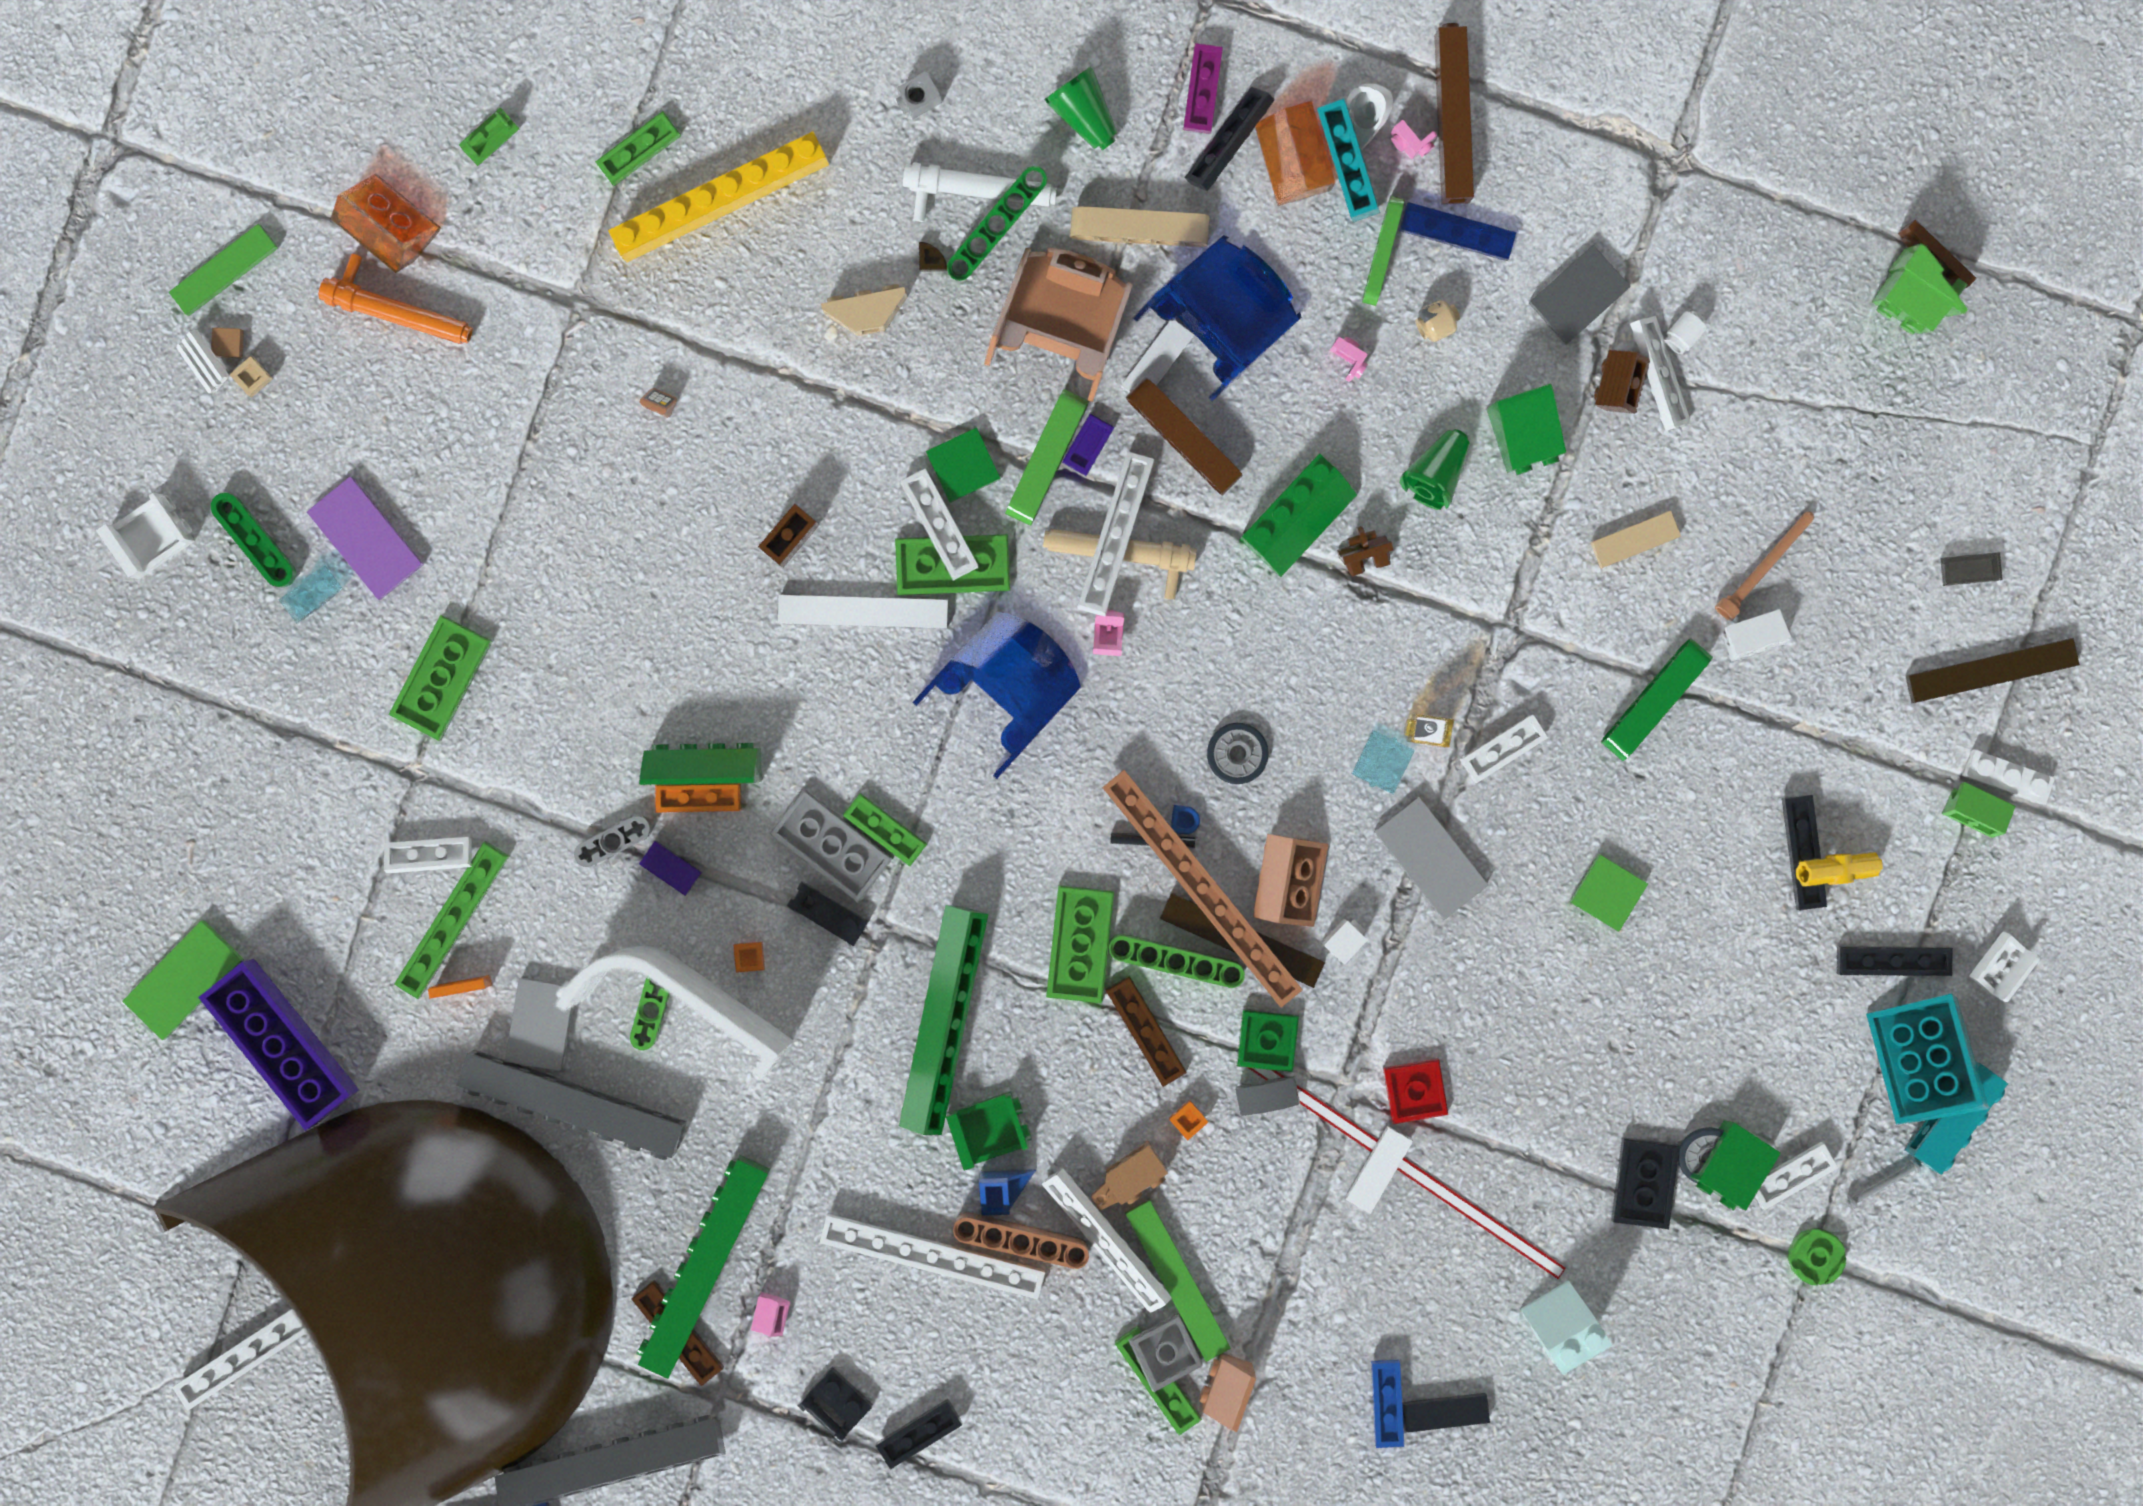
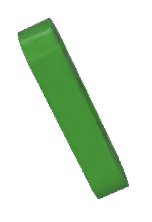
[630,977,670,1051]

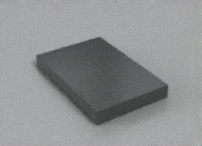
[1529,245,1631,345]

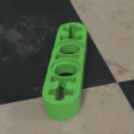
[1362,196,1405,306]

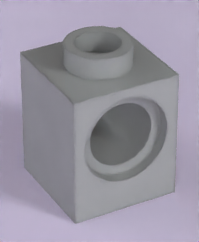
[896,71,942,119]

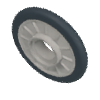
[1207,723,1269,784]
[1678,1127,1724,1183]

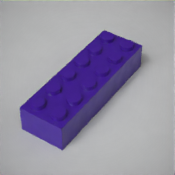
[198,959,359,1131]

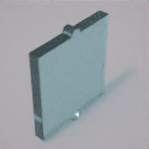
[1351,730,1415,794]

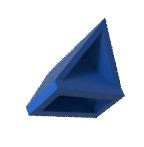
[979,1170,1036,1216]

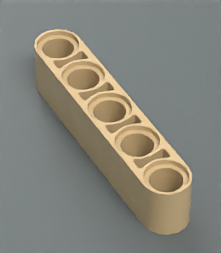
[1070,207,1210,247]

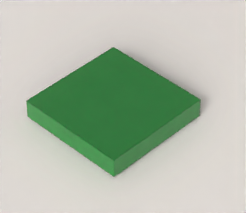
[926,427,1001,503]
[1236,1009,1299,1072]

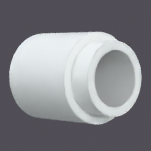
[1664,311,1707,354]

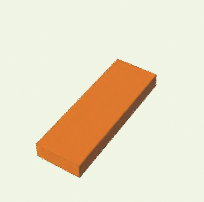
[655,783,742,813]

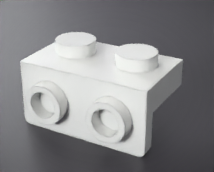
[1969,931,2040,1002]

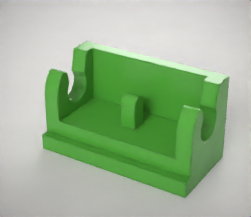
[1941,782,2016,838]

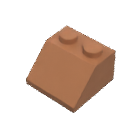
[1199,1353,1256,1432]

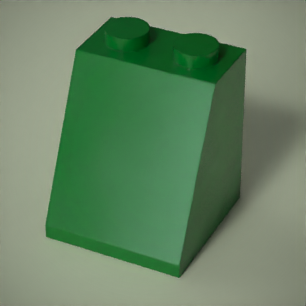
[1486,384,1566,475]

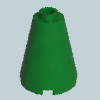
[1044,66,1117,150]
[1399,429,1470,510]

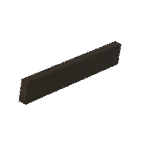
[1905,638,2080,703]
[1160,893,1325,988]

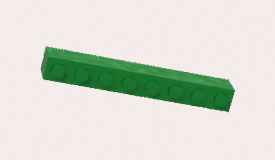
[899,905,989,1135]
[637,1155,770,1379]

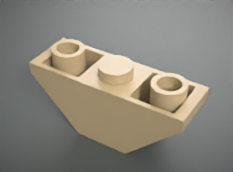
[821,284,907,336]

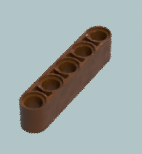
[1125,377,1243,496]

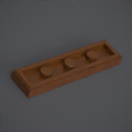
[1105,975,1187,1087]
[631,1280,724,1386]

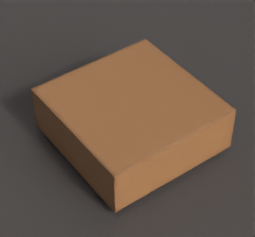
[211,328,244,359]

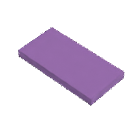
[307,477,424,600]

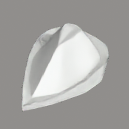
[1347,84,1393,150]

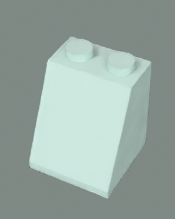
[1520,1281,1612,1375]

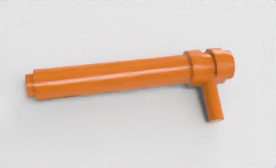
[318,254,473,344]

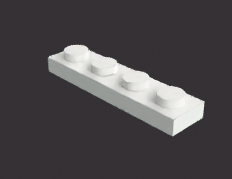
[1630,316,1691,431]
[900,469,978,580]

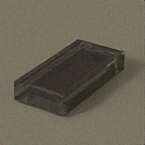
[1940,552,2003,586]

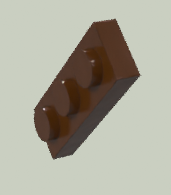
[1898,219,1977,288]

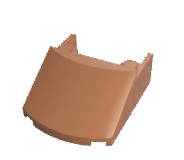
[984,247,1133,402]

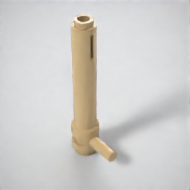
[1043,529,1197,600]

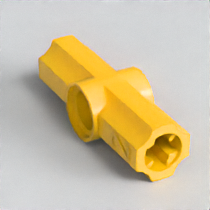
[1796,852,1883,886]

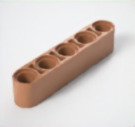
[953,1212,1089,1269]

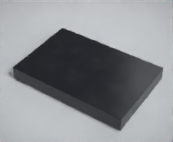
[1611,1137,1680,1230]

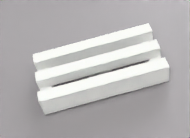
[176,330,229,394]

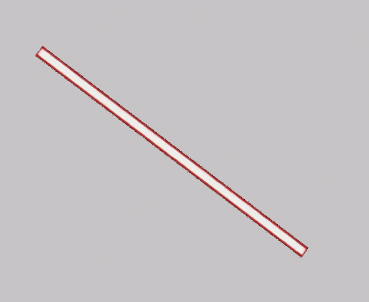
[1247,1067,1566,1279]

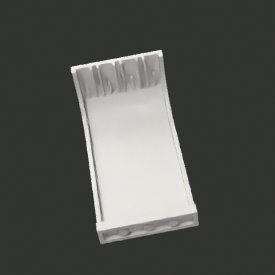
[555,946,793,1079]

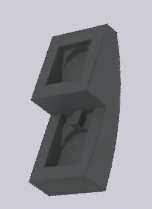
[1235,1076,1300,1116]

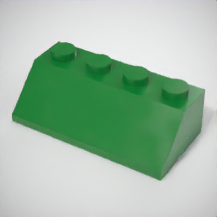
[1239,453,1357,578]
[639,743,762,785]

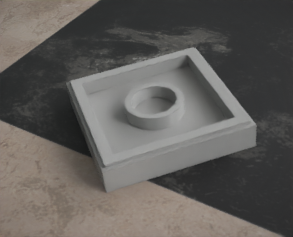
[1128,1314,1203,1392]

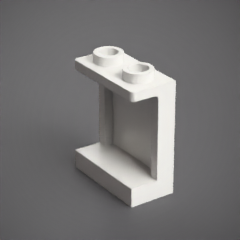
[96,492,195,579]

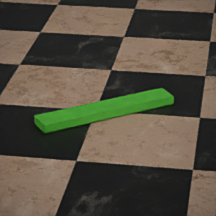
[394,841,510,999]
[1125,1199,1231,1362]

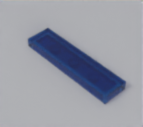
[1399,202,1516,261]

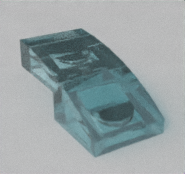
[278,566,343,624]

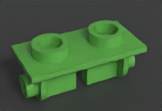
[459,107,519,166]

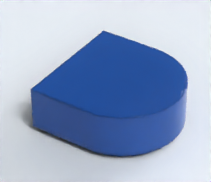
[1170,804,1200,835]

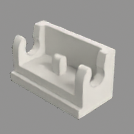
[1723,609,1791,662]

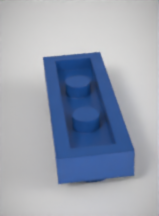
[1371,1359,1404,1448]

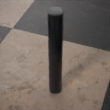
[1110,832,1195,848]

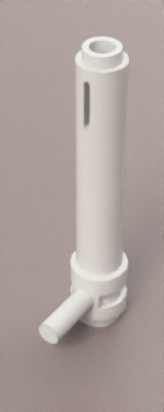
[903,162,1057,222]

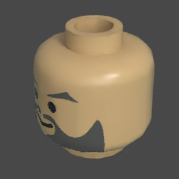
[1415,300,1460,342]

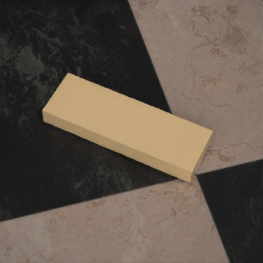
[1590,511,1681,569]

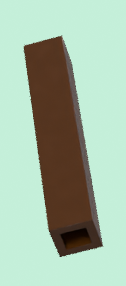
[1434,23,1474,205]

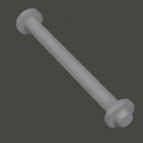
[1846,1159,1922,1209]

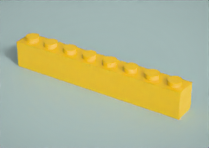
[608,131,829,263]

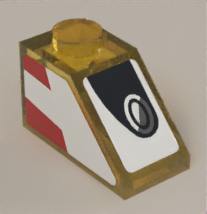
[1404,714,1454,748]

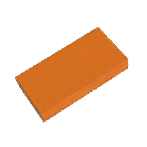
[428,975,492,999]

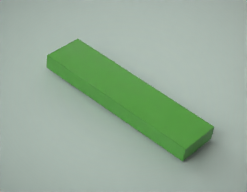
[169,224,278,316]
[1115,1325,1202,1436]

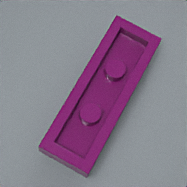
[1183,43,1223,134]

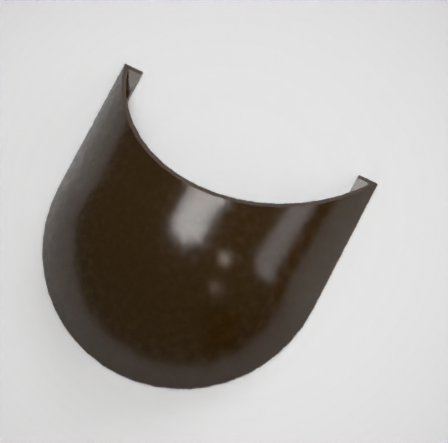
[153,1100,613,1506]

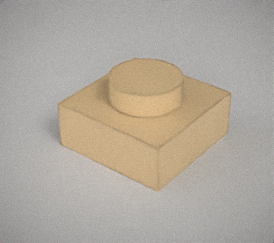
[230,356,273,397]

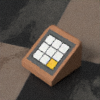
[639,388,677,418]

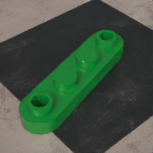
[210,493,296,588]

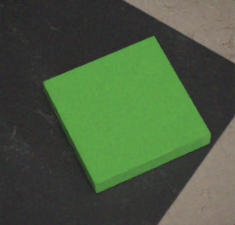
[1569,854,1648,932]

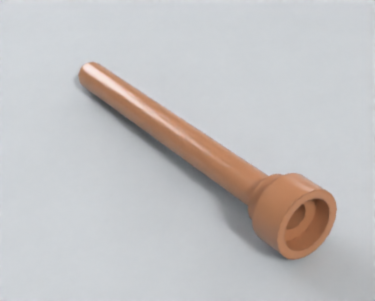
[1715,512,1814,621]

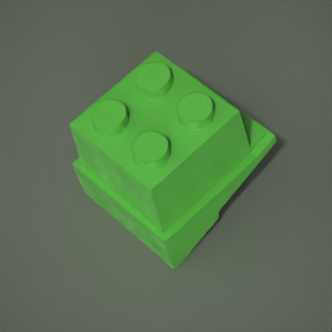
[1872,244,1968,335]

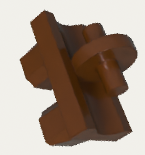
[1337,526,1394,576]

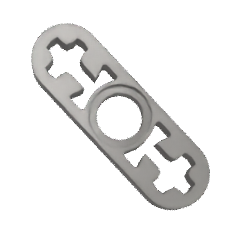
[574,816,652,867]

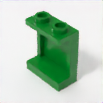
[946,1091,1032,1171]
[1690,1120,1781,1211]

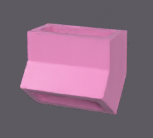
[751,1292,790,1337]

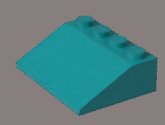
[1866,993,1989,1125]

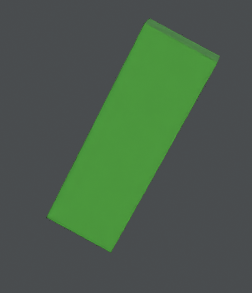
[595,111,681,186]
[843,793,927,866]

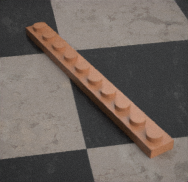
[1102,770,1303,1008]

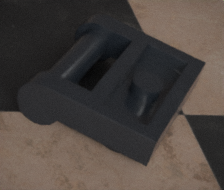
[797,1366,873,1444]

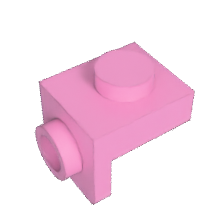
[1390,120,1437,159]
[1330,337,1368,382]
[1093,610,1124,656]

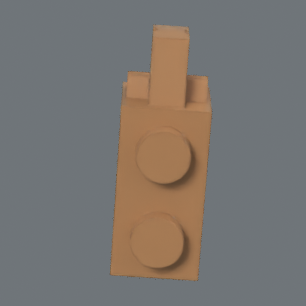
[1091,1141,1168,1211]

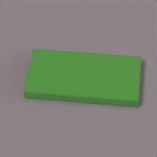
[895,534,1010,595]
[388,615,493,741]
[1046,885,1114,1003]
[122,920,245,1041]

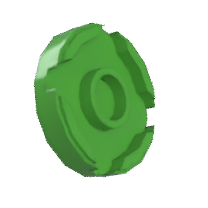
[1788,1228,1846,1286]

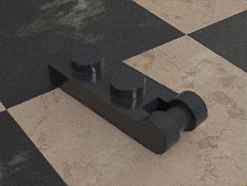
[787,881,869,946]

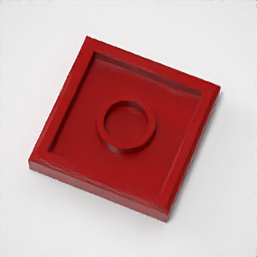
[1383,1058,1449,1124]

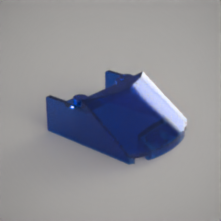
[1133,235,1302,402]
[912,612,1081,780]

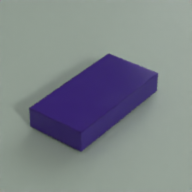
[1062,413,1114,477]
[639,841,702,896]

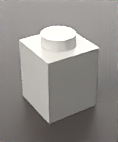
[1321,919,1368,965]

